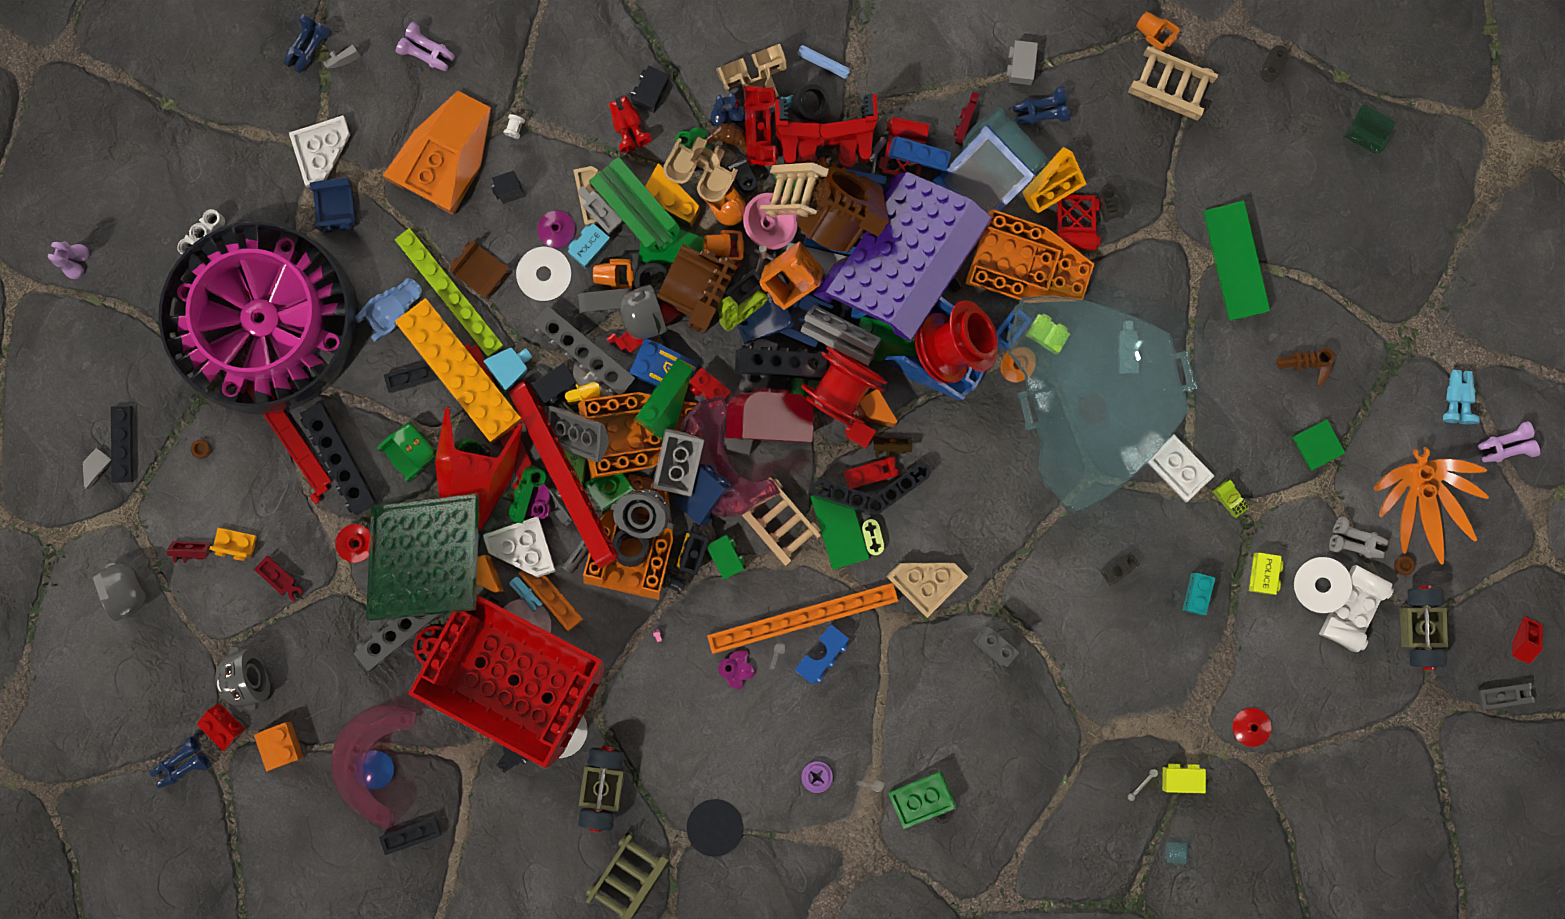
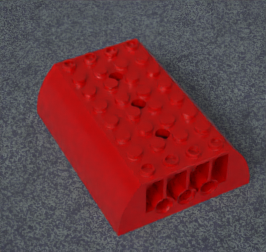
[408,589,604,768]

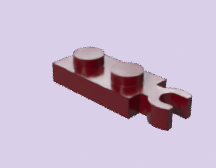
[953,91,979,145]
[254,555,304,602]

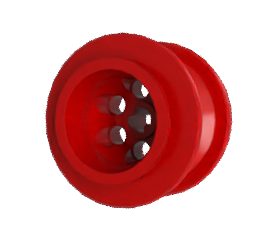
[915,300,998,383]
[801,346,888,426]

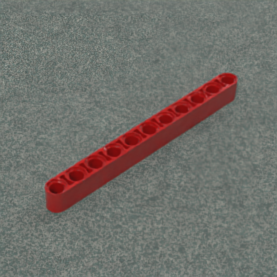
[508,380,618,569]

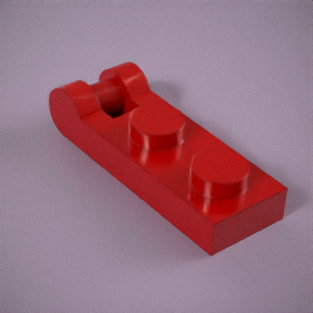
[843,456,900,489]

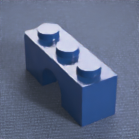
[887,137,951,172]
[794,624,849,684]

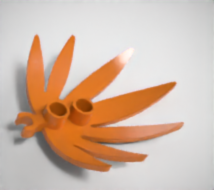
[1374,447,1489,564]

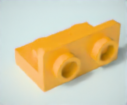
[209,528,257,561]

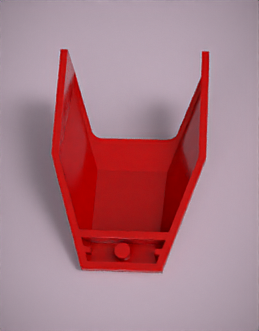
[435,406,523,531]

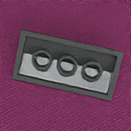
[548,406,610,462]

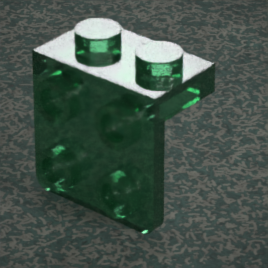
[1344,105,1395,155]

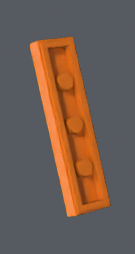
[518,570,583,632]

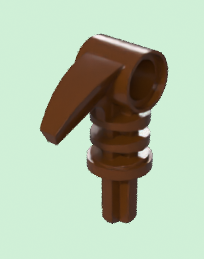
[1276,348,1335,386]

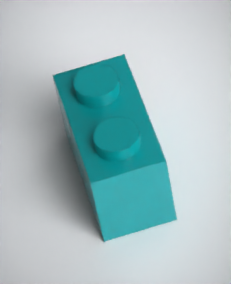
[1182,573,1215,615]

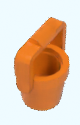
[1136,12,1180,50]
[703,230,745,262]
[593,259,635,290]

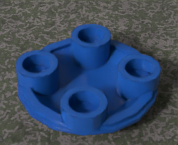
[355,751,394,789]

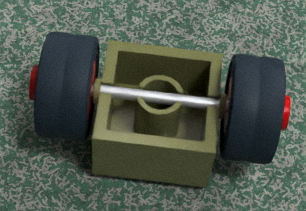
[1400,586,1448,670]
[578,746,625,832]

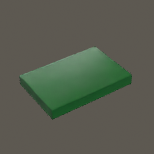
[888,771,957,829]

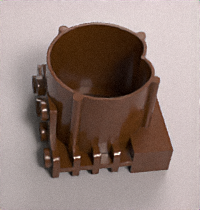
[796,156,889,253]
[657,244,737,334]

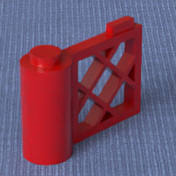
[879,117,930,177]
[1057,195,1100,251]

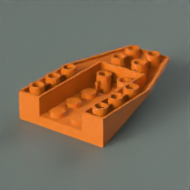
[383,91,491,216]
[965,210,1094,301]
[578,392,703,479]
[583,474,673,600]

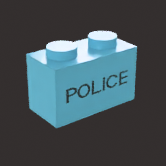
[568,223,612,270]

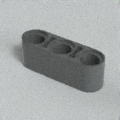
[578,289,633,315]

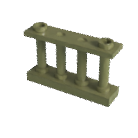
[585,832,669,919]

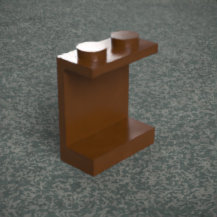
[449,240,511,301]

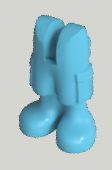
[1443,370,1480,424]

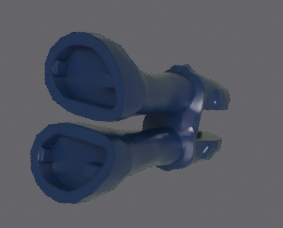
[284,14,332,73]
[1013,86,1070,125]
[710,92,745,127]
[150,736,211,788]

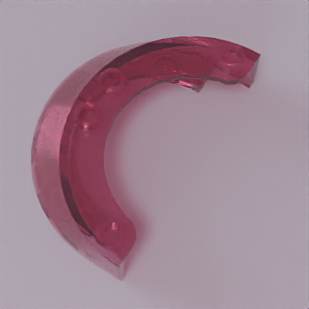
[680,396,781,517]
[331,705,423,829]

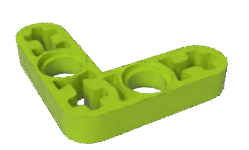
[718,290,769,331]

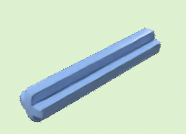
[798,45,850,78]

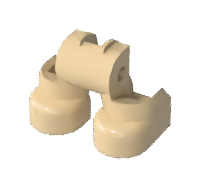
[716,44,786,97]
[663,137,738,202]

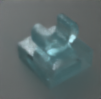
[1165,842,1187,864]

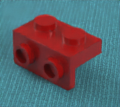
[689,368,730,410]
[196,703,246,751]

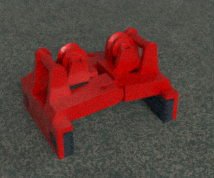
[775,94,878,168]

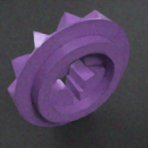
[802,761,833,793]

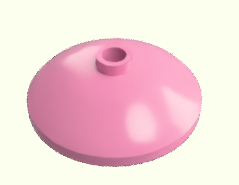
[743,193,797,250]

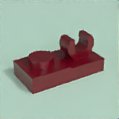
[167,541,212,563]

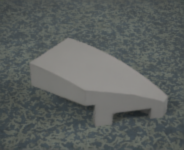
[323,45,361,69]
[83,448,111,490]

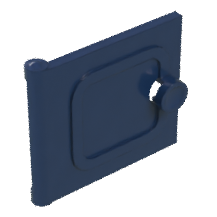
[737,293,794,344]

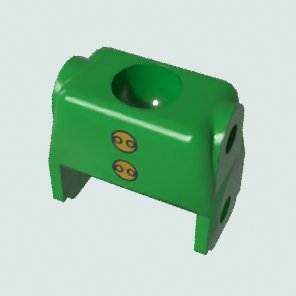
[377,421,437,483]

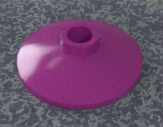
[537,211,575,248]

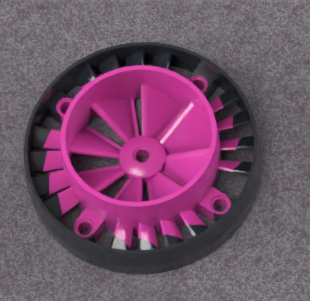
[158,221,358,414]

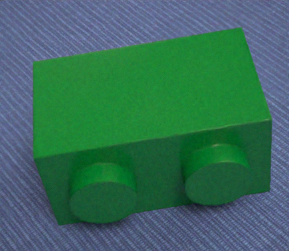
[707,535,746,580]

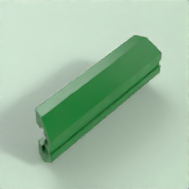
[589,157,680,253]

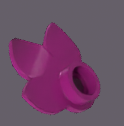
[525,483,551,519]
[718,650,756,689]

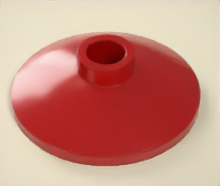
[335,524,374,563]
[1232,708,1272,747]

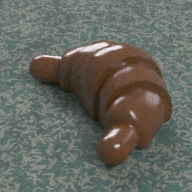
[706,123,747,155]

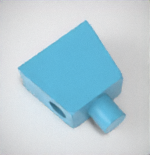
[484,348,532,393]

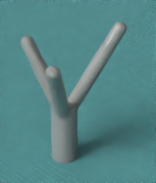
[857,137,887,174]
[755,245,775,274]

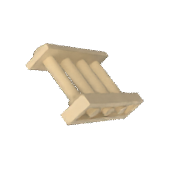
[1128,46,1218,121]
[760,163,829,218]
[735,477,821,566]

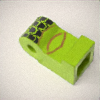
[1212,480,1249,518]

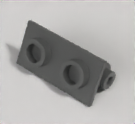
[548,487,573,526]

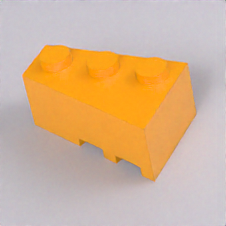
[1022,147,1086,213]
[645,163,700,227]

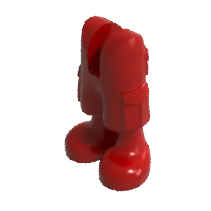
[609,96,653,153]

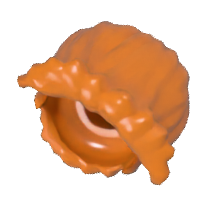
[700,184,747,226]

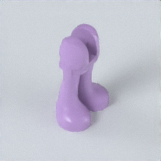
[396,22,455,71]
[48,241,90,279]
[1478,421,1540,462]

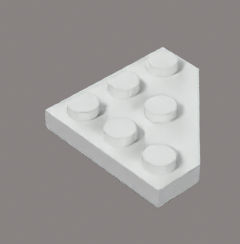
[289,116,350,187]
[483,517,556,577]

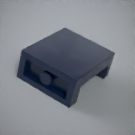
[310,177,357,233]
[780,292,834,350]
[673,464,733,525]

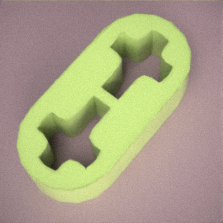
[862,519,884,555]

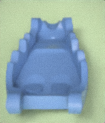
[355,278,422,342]

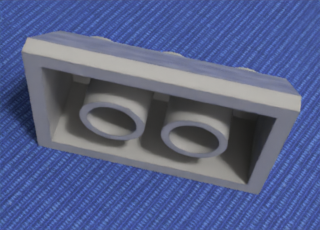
[653,428,704,496]

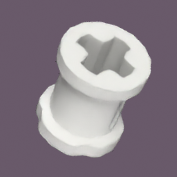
[504,114,525,139]

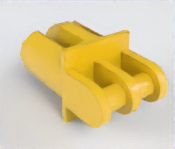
[565,382,602,405]

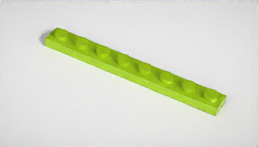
[394,228,504,357]

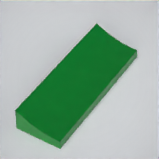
[1203,200,1270,322]

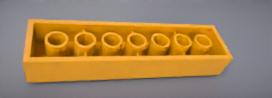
[395,298,522,445]

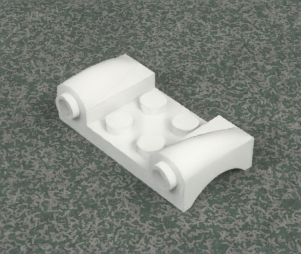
[1319,565,1394,652]

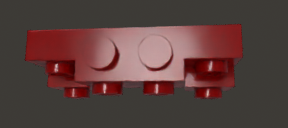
[744,86,778,166]

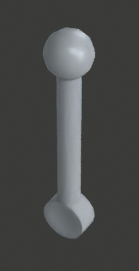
[1128,769,1158,801]

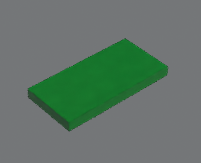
[810,486,869,570]

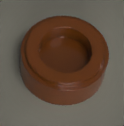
[191,439,212,459]
[1394,556,1415,575]

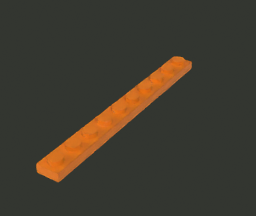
[707,583,898,654]

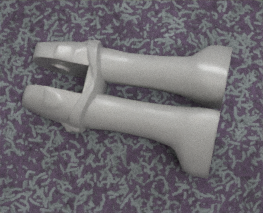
[1329,516,1388,558]

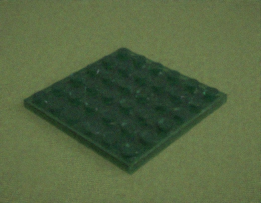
[366,494,479,621]

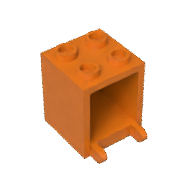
[759,241,824,310]

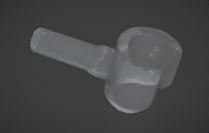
[770,643,785,670]
[856,779,885,792]

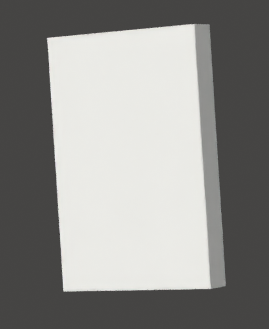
[1146,434,1214,502]

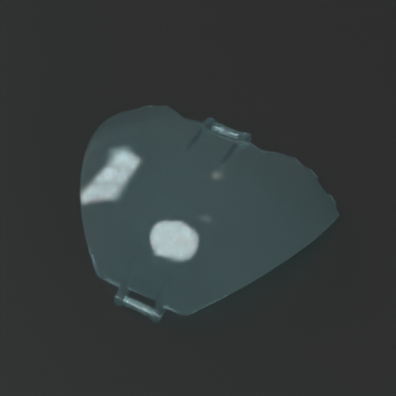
[1007,296,1198,514]

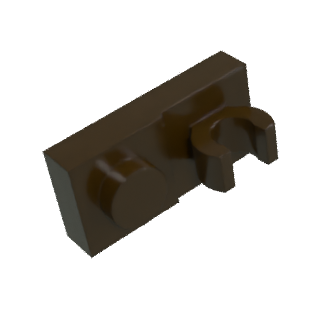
[873,436,912,458]

